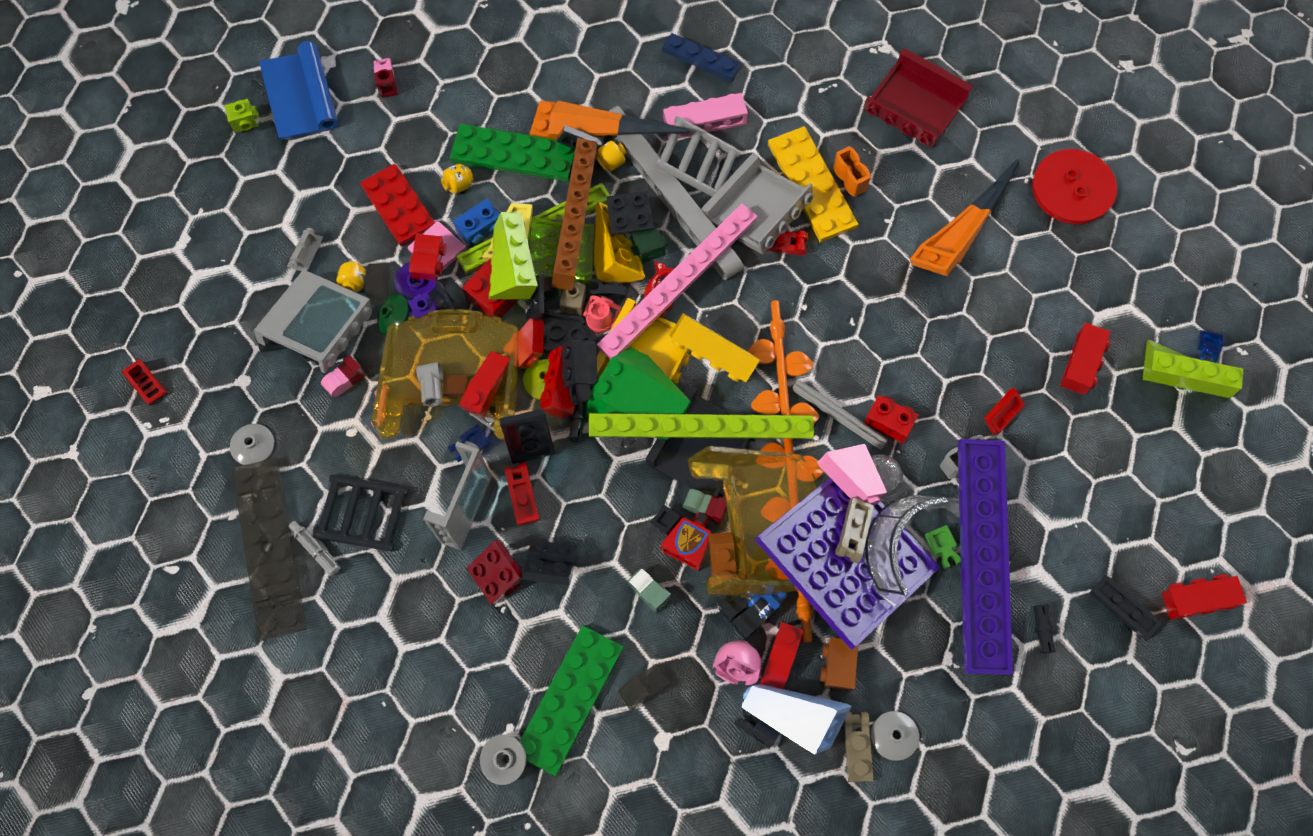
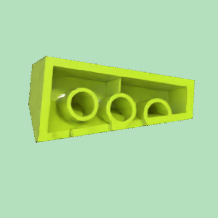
[489,212,537,299]
[1143,339,1243,398]

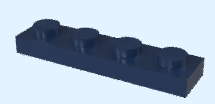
[662,33,741,82]

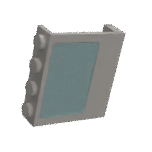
[254,269,372,373]
[423,442,492,550]

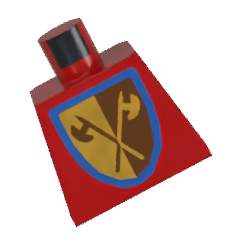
[661,512,712,571]

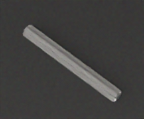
[792,380,888,450]

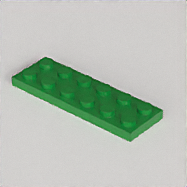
[450,124,575,182]
[519,625,624,777]

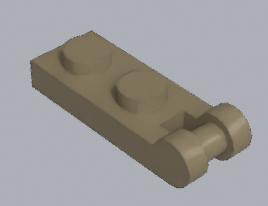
[835,497,874,564]
[843,712,874,782]

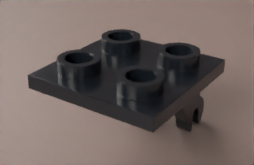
[606,191,654,236]
[526,273,559,321]

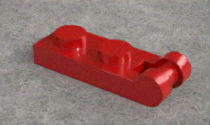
[748,231,808,255]
[504,462,540,526]

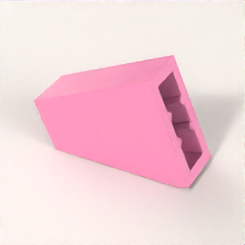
[818,444,887,505]

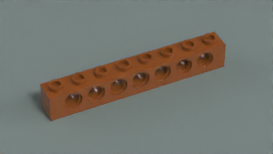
[551,138,598,291]

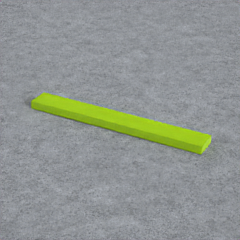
[456,183,610,275]

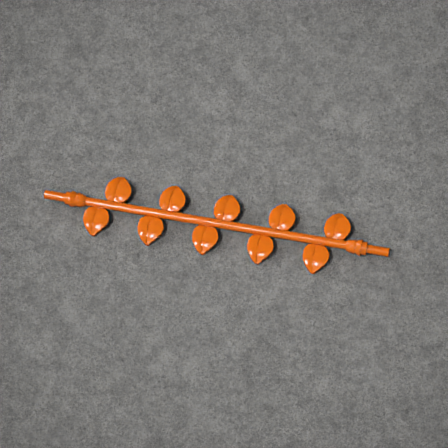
[748,300,824,643]

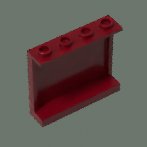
[864,48,973,148]

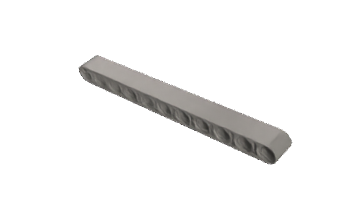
[609,106,744,280]

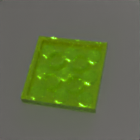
[529,217,595,284]

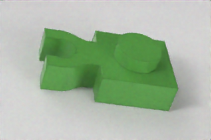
[925,525,961,570]

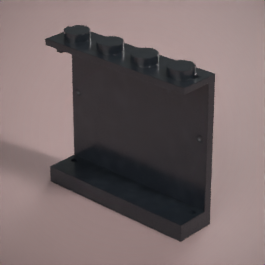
[646,385,757,498]

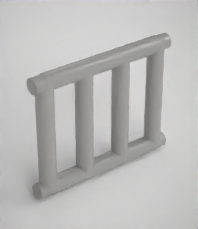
[654,116,741,197]

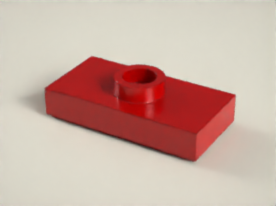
[984,388,1025,435]

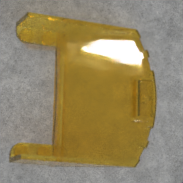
[372,309,518,440]
[688,446,817,598]

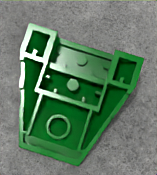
[586,347,691,440]

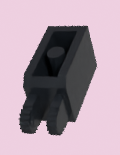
[561,340,598,405]

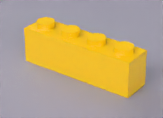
[670,313,760,383]

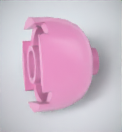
[713,640,761,685]

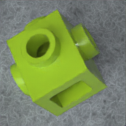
[224,99,259,133]

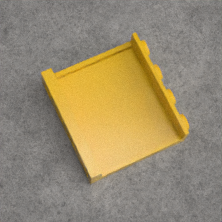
[597,298,691,385]

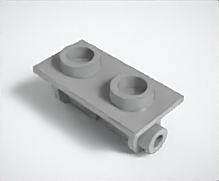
[287,227,323,271]

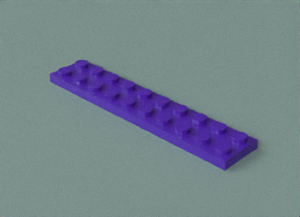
[958,439,1013,675]

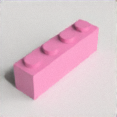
[663,93,748,139]

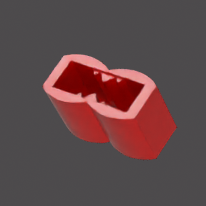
[409,233,447,281]

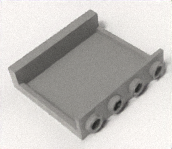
[701,153,814,254]

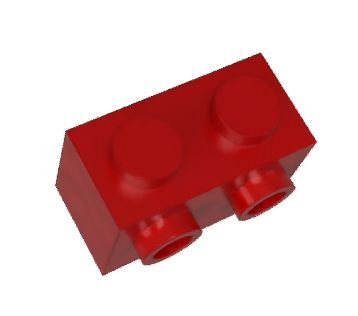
[864,395,918,444]

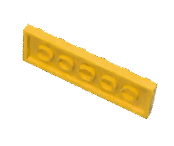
[768,126,858,243]

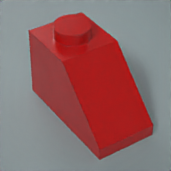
[503,318,544,368]

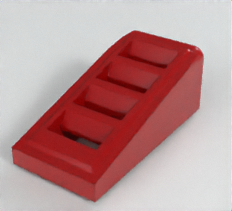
[121,359,167,406]

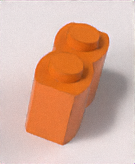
[834,146,870,197]

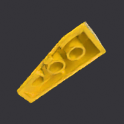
[594,202,645,284]

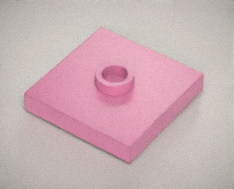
[407,221,467,270]

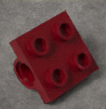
[467,539,523,605]

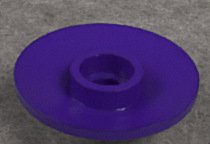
[394,262,436,299]

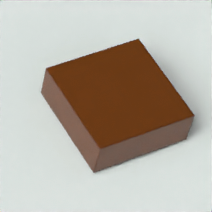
[443,374,468,397]

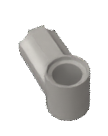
[416,362,443,407]

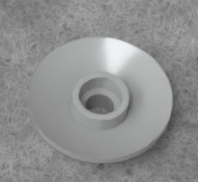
[230,424,275,466]
[871,711,919,761]
[480,735,526,785]

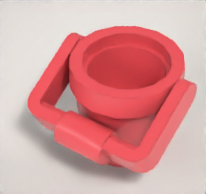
[583,295,622,333]

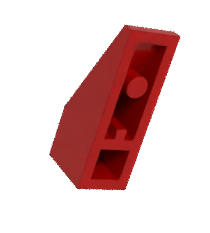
[459,351,511,419]
[760,622,804,689]

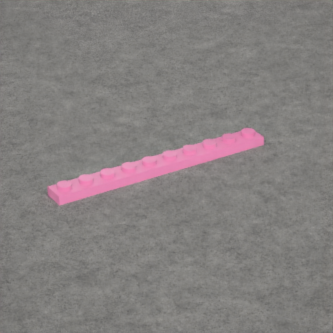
[597,204,758,360]

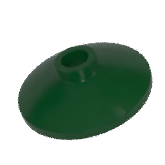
[377,294,409,335]

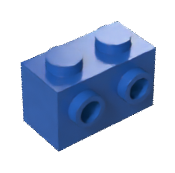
[453,199,500,248]

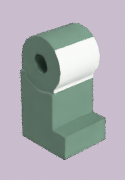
[627,568,671,613]

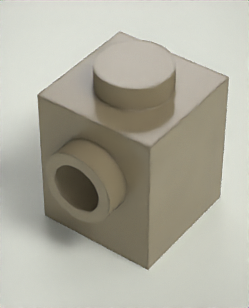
[559,281,587,316]

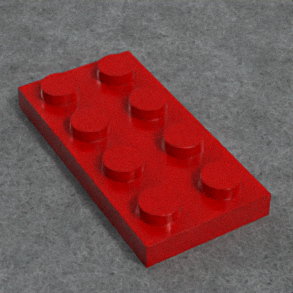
[360,163,435,247]

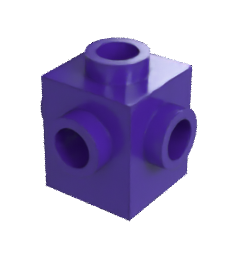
[408,292,441,329]

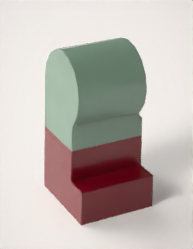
[683,489,728,525]

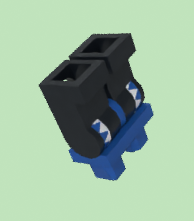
[716,570,787,641]

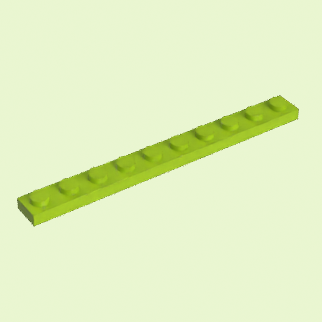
[589,413,814,439]

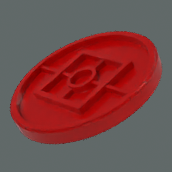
[1032,149,1117,224]

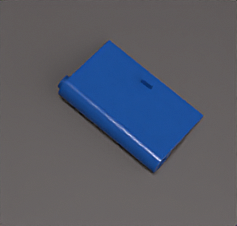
[259,41,338,140]

